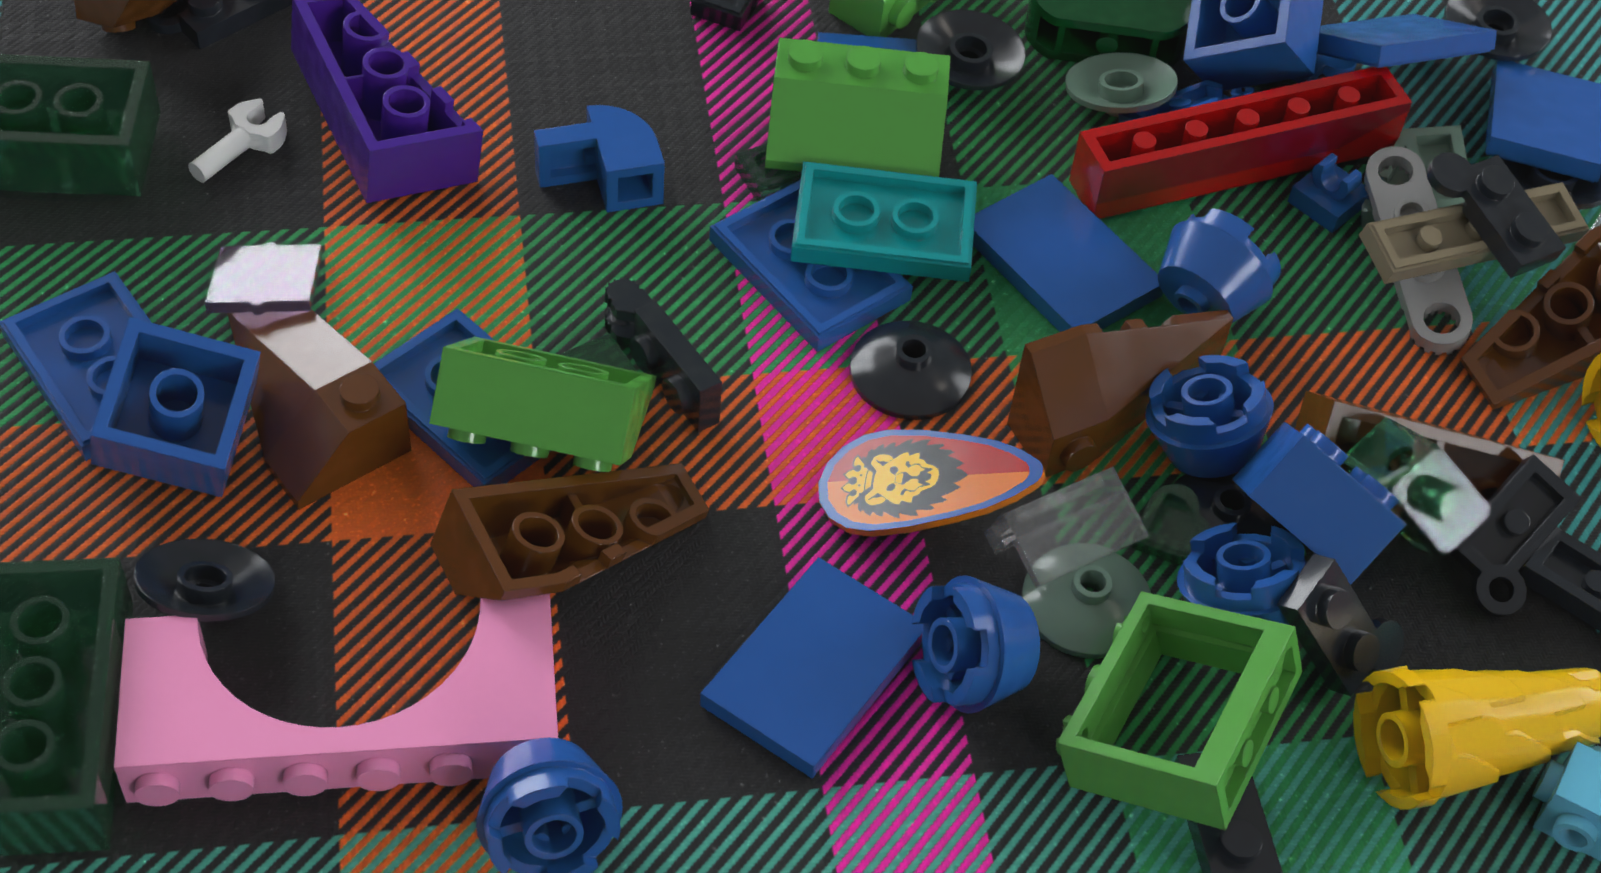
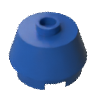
[1158,208,1281,323]
[1145,355,1274,478]
[1177,523,1307,625]
[912,575,1040,714]
[476,738,623,873]

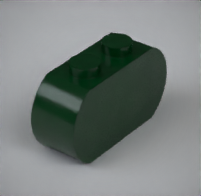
[1024,0,1192,67]

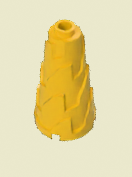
[1353,666,1601,810]

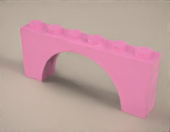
[114,594,558,806]

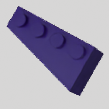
[291,0,483,203]

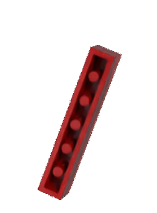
[1069,67,1412,219]

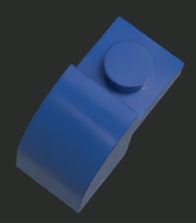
[534,105,665,212]

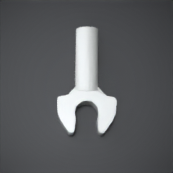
[188,98,287,183]

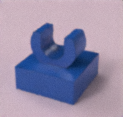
[1287,153,1369,233]

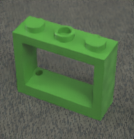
[1056,591,1302,830]

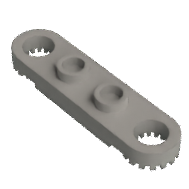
[1364,146,1473,355]

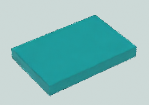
[790,161,977,282]

